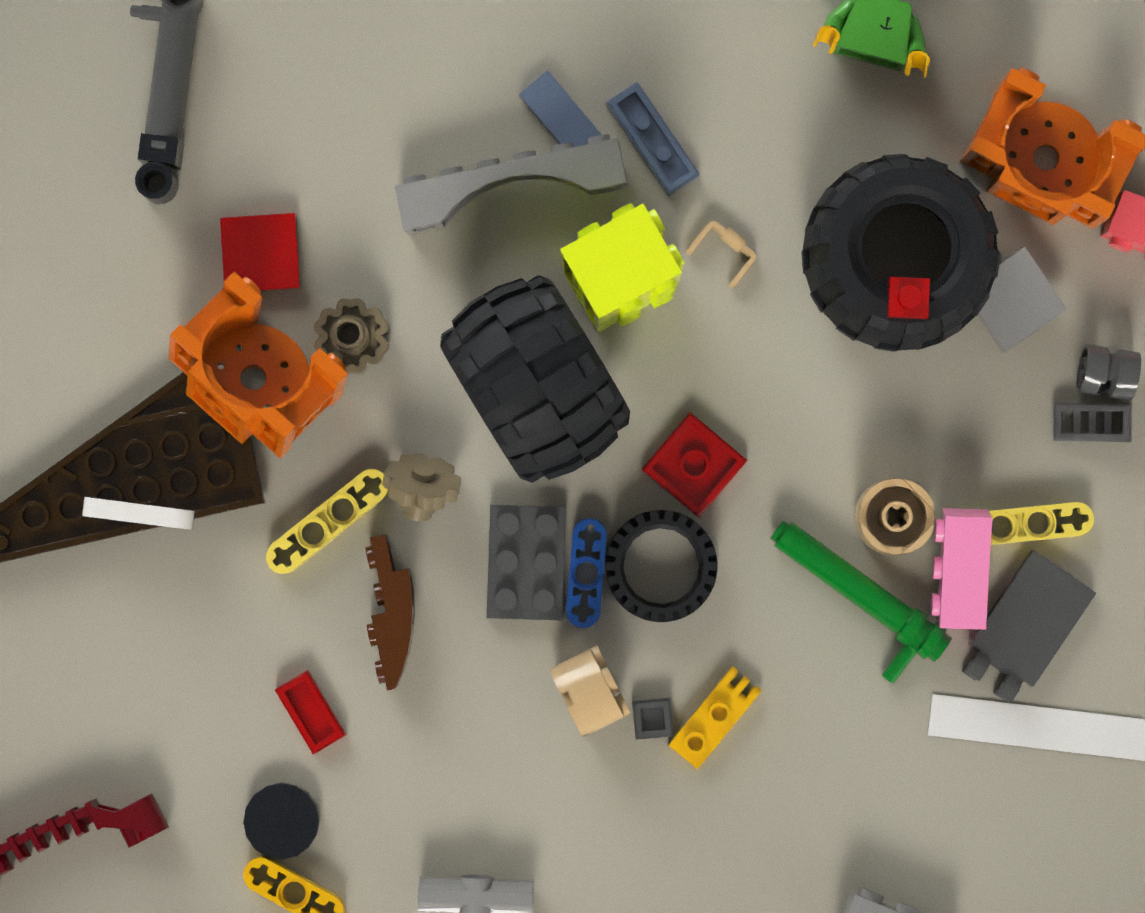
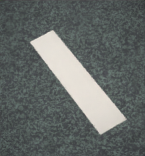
[928,694,1145,761]

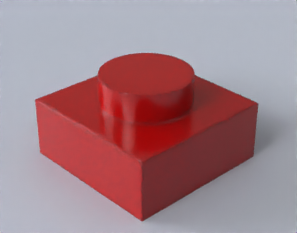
[887,277,930,319]

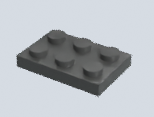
[486,505,566,621]

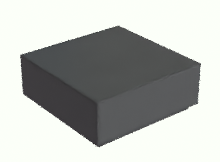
[632,698,673,740]

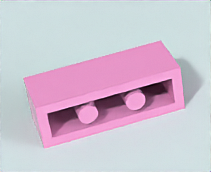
[930,508,992,630]

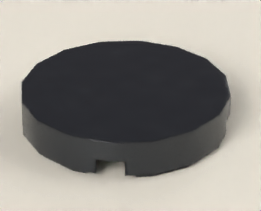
[243,782,320,860]

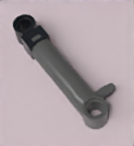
[130,0,203,204]

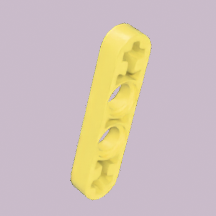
[266,469,389,574]
[989,502,1094,545]

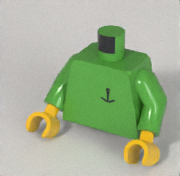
[813,0,930,77]

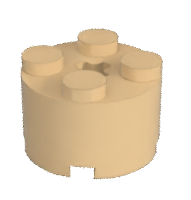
[853,478,935,555]
[550,645,631,737]

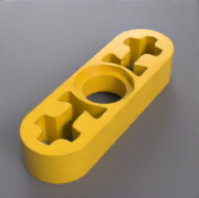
[243,856,346,913]

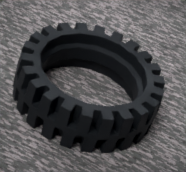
[605,510,718,622]

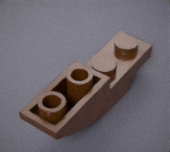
[365,534,415,690]

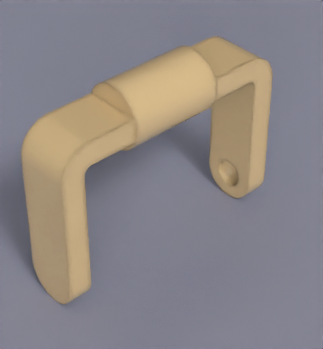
[686,221,756,289]

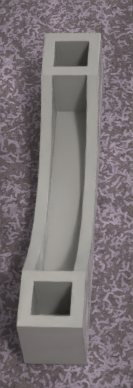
[395,134,629,235]

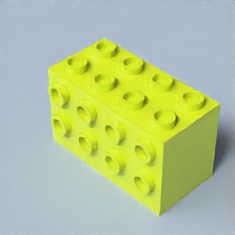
[560,203,684,333]

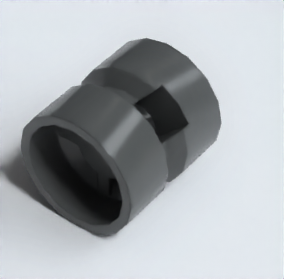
[1076,344,1141,401]

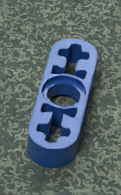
[566,518,607,628]

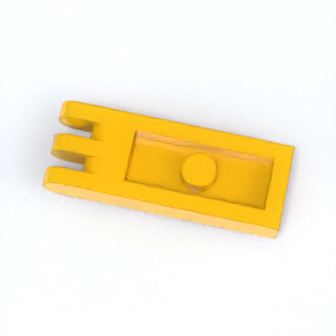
[668,666,762,770]

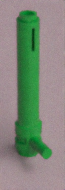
[770,520,952,684]

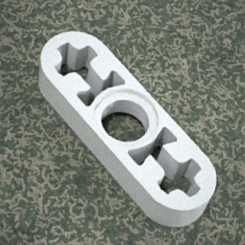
[82,497,195,530]

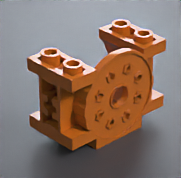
[959,68,1145,229]
[168,272,348,459]

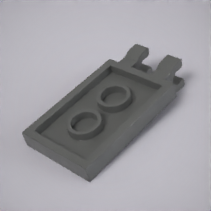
[962,550,1096,703]

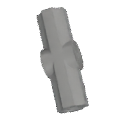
[418,875,534,913]

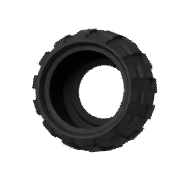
[801,154,1001,352]
[440,275,630,483]

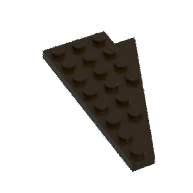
[0,372,266,563]

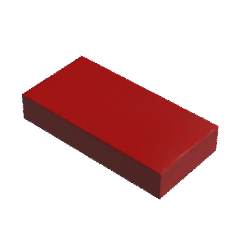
[275,670,347,755]

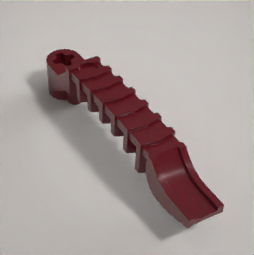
[0,793,169,875]

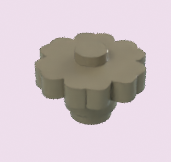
[314,298,389,375]
[382,454,461,522]

